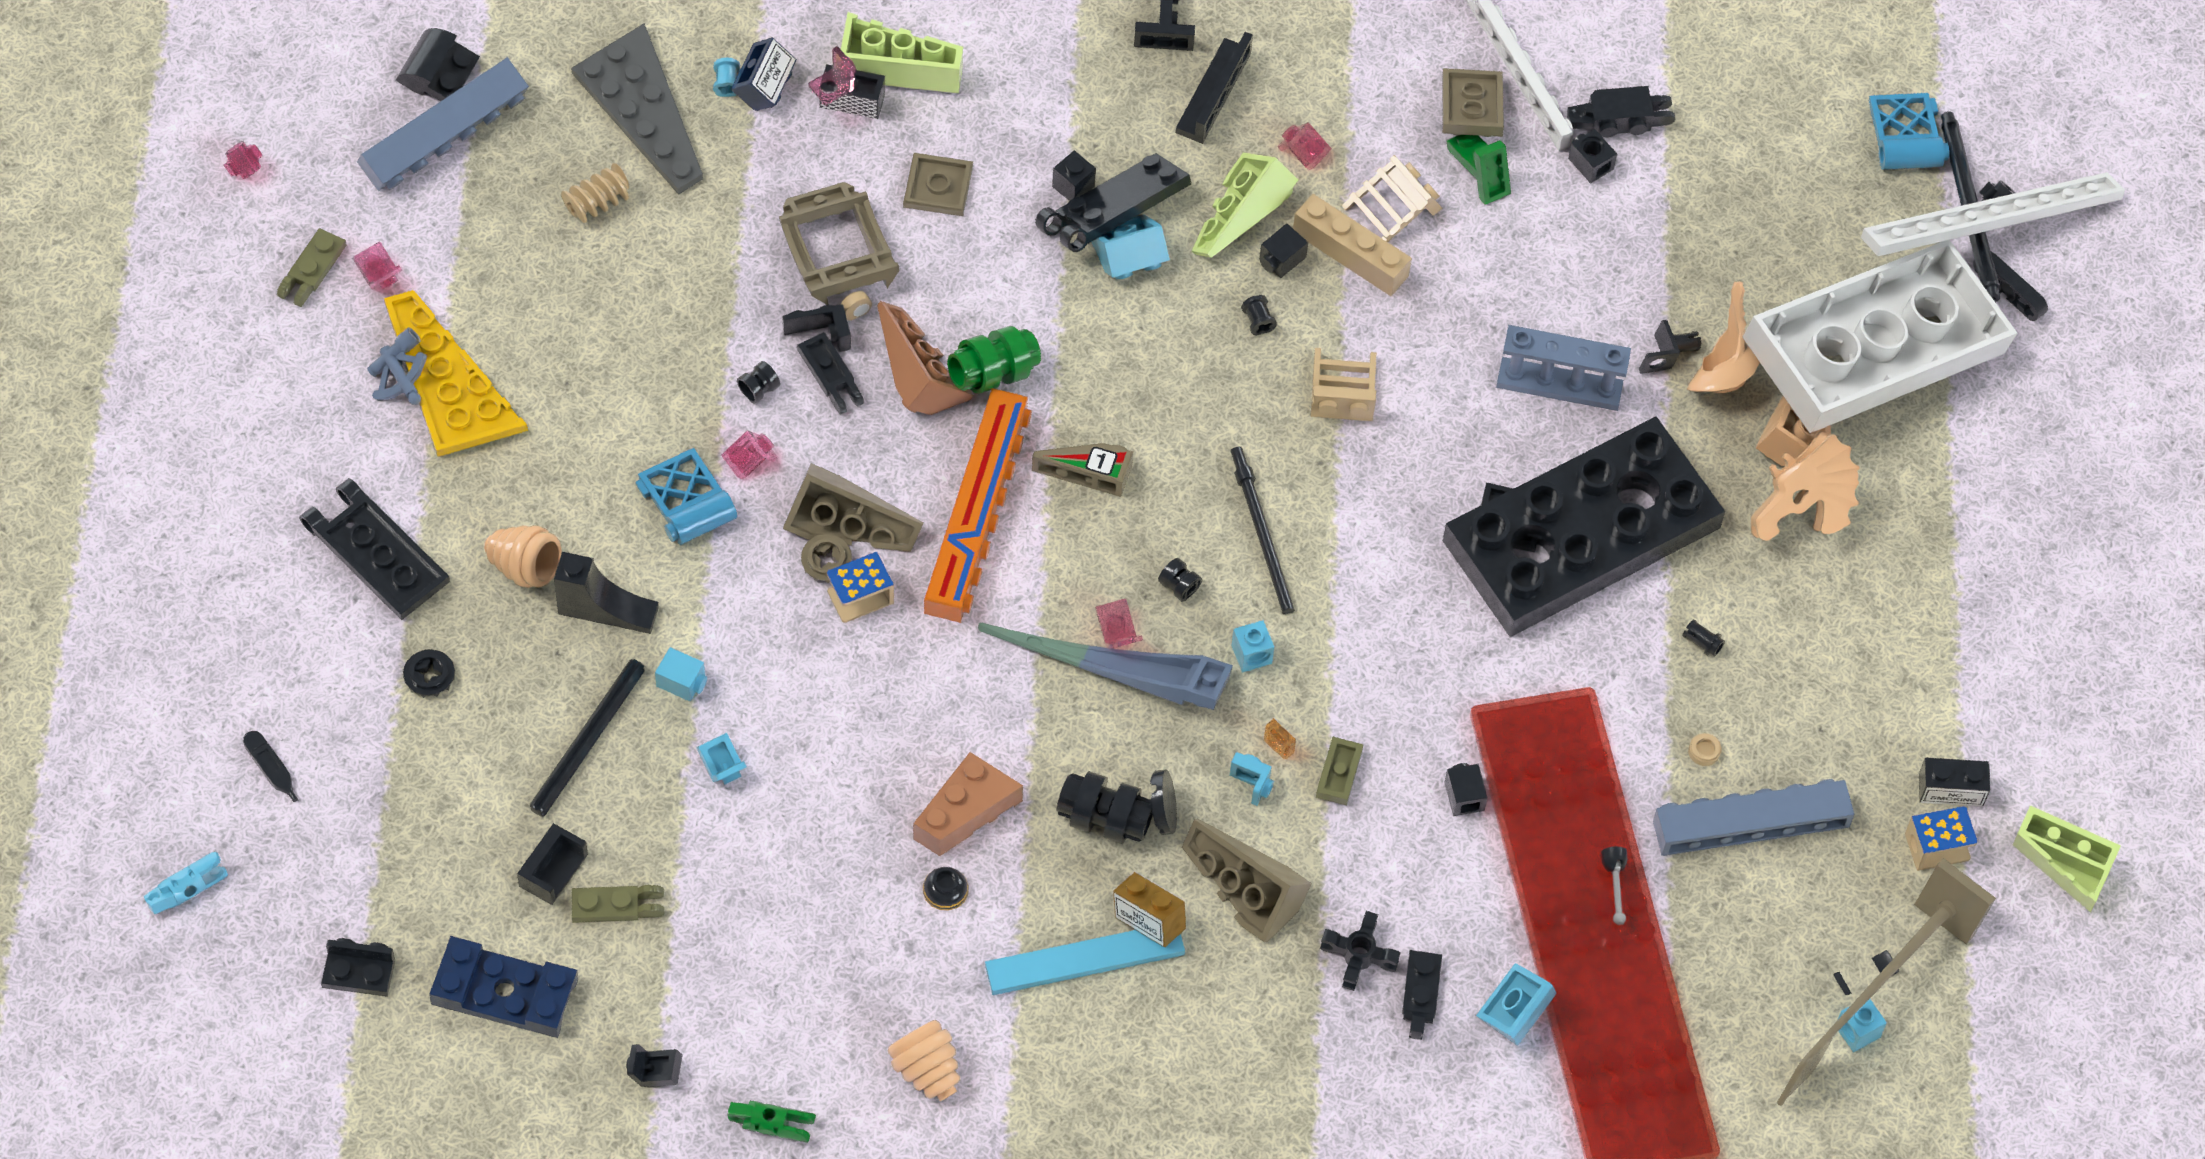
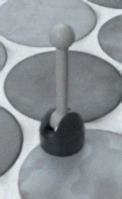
[1601,846,1628,925]

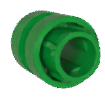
[947,326,1041,394]

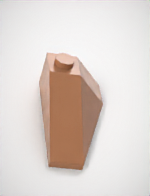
[877,301,974,415]

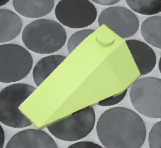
[1192,153,1298,258]

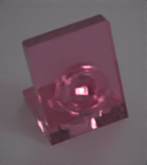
[808,46,856,106]
[1095,598,1143,649]

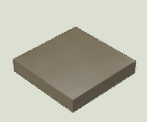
[903,153,973,216]

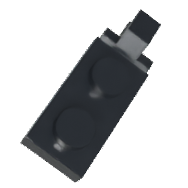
[1402,950,1442,1040]

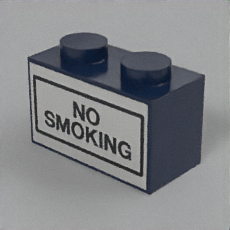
[731,37,797,111]

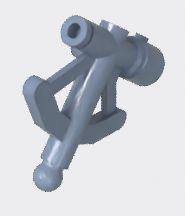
[367,327,427,405]

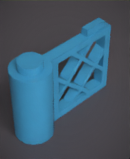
[1869,93,1949,170]
[635,448,738,545]

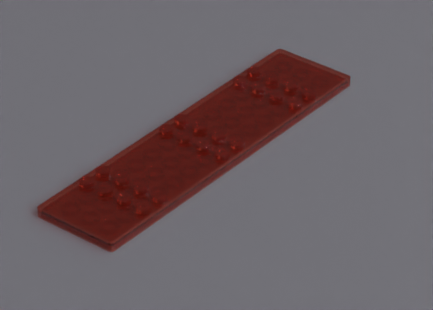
[1470,687,1720,1159]

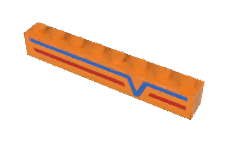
[924,388,1032,623]

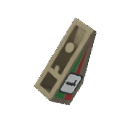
[1032,443,1133,497]

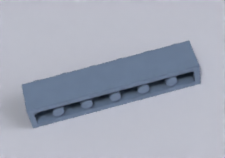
[357,57,529,191]
[1653,779,1855,856]

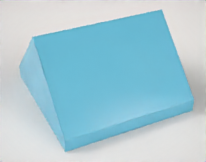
[1476,963,1557,1046]

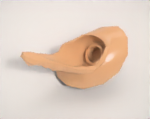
[1687,281,1760,394]

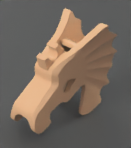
[1751,431,1860,541]

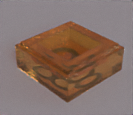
[1264,718,1296,760]

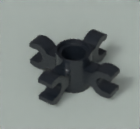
[1320,910,1401,991]

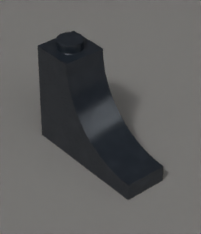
[554,552,659,634]

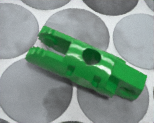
[727,1100,816,1143]

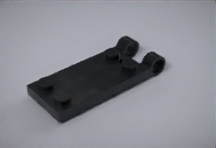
[1035,153,1192,252]
[299,478,450,620]

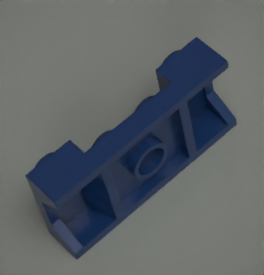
[429,936,578,1038]

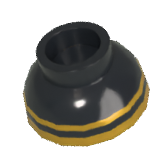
[923,867,969,910]

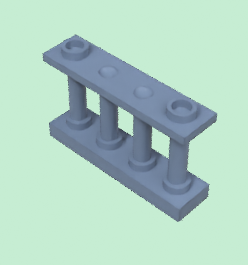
[1496,325,1631,411]

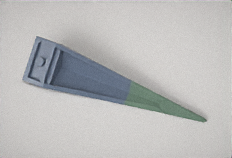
[978,623,1233,710]

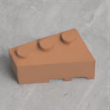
[913,752,1023,856]

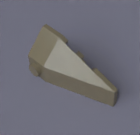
[783,463,924,552]

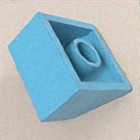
[1092,214,1170,279]

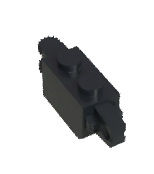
[1567,86,1676,138]

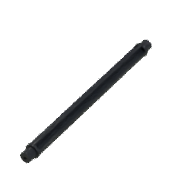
[1941,111,2000,303]

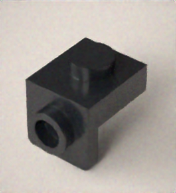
[626,1044,683,1087]

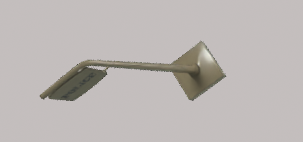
[1777,858,1996,1106]

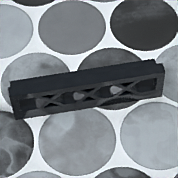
[1175,32,1253,144]

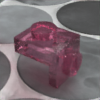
[1277,122,1332,170]
[352,241,402,290]
[721,430,778,479]

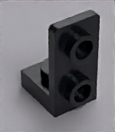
[782,304,851,352]

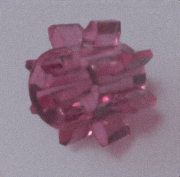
[223,141,263,179]

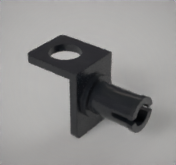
[1639,320,1701,374]

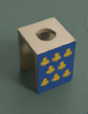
[827,552,894,623]
[1905,806,1977,871]

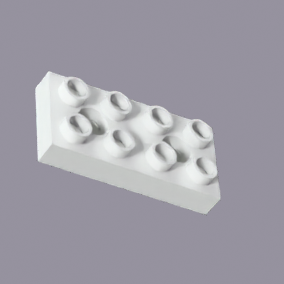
[1743,240,2017,433]

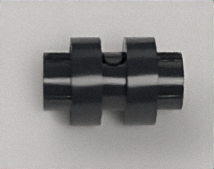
[1056,771,1153,844]

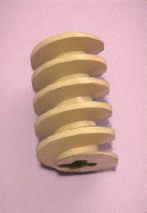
[561,163,629,224]

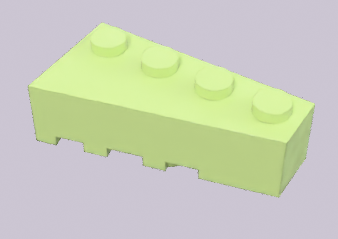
[839,12,963,93]

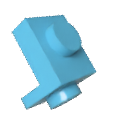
[696,733,747,785]
[1229,752,1274,806]

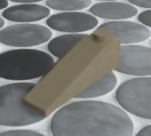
[1182,819,1312,942]

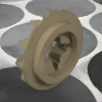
[801,534,852,583]

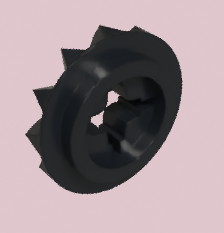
[403,649,455,698]

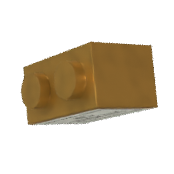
[1113,872,1186,947]

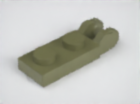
[277,228,347,307]
[572,885,664,923]

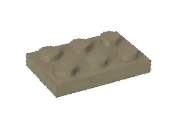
[1442,68,1504,137]

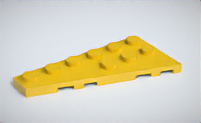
[384,290,528,457]

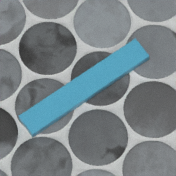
[985,930,1185,995]

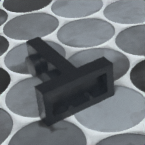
[1134,0,1195,51]

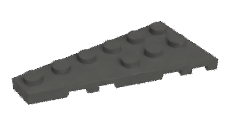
[571,23,703,195]

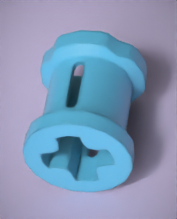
[713,57,741,97]

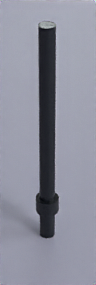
[1230,446,1295,614]

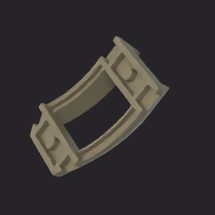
[779,182,900,305]

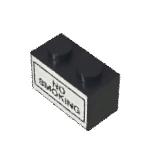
[1919,757,1990,807]

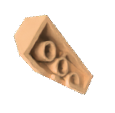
[1756,396,1831,466]

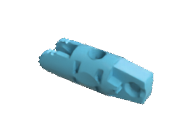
[144,851,228,914]

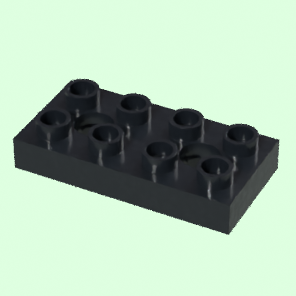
[1442,416,1725,637]

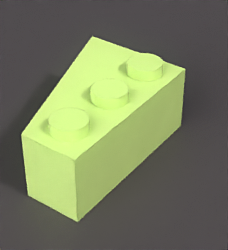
[2013,806,2121,912]

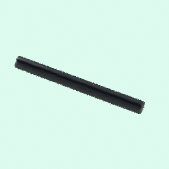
[530,659,645,817]

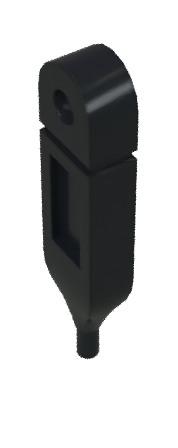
[243,731,298,802]

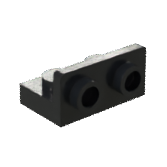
[321,938,395,997]

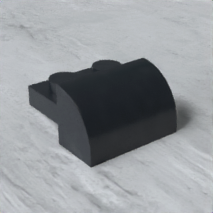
[395,28,480,101]

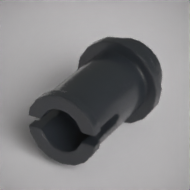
[1682,619,1725,657]

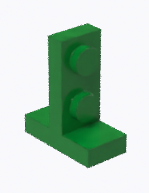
[1446,135,1511,205]

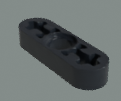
[1973,251,2048,321]

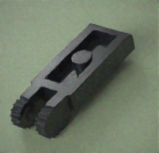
[797,332,864,415]

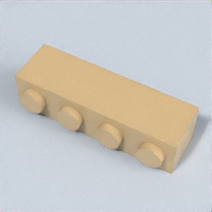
[1293,194,1412,296]

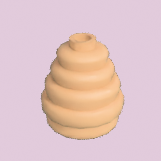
[484,525,562,588]
[888,1020,960,1102]

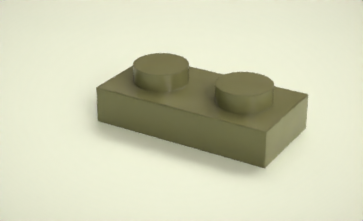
[1316,736,1364,806]

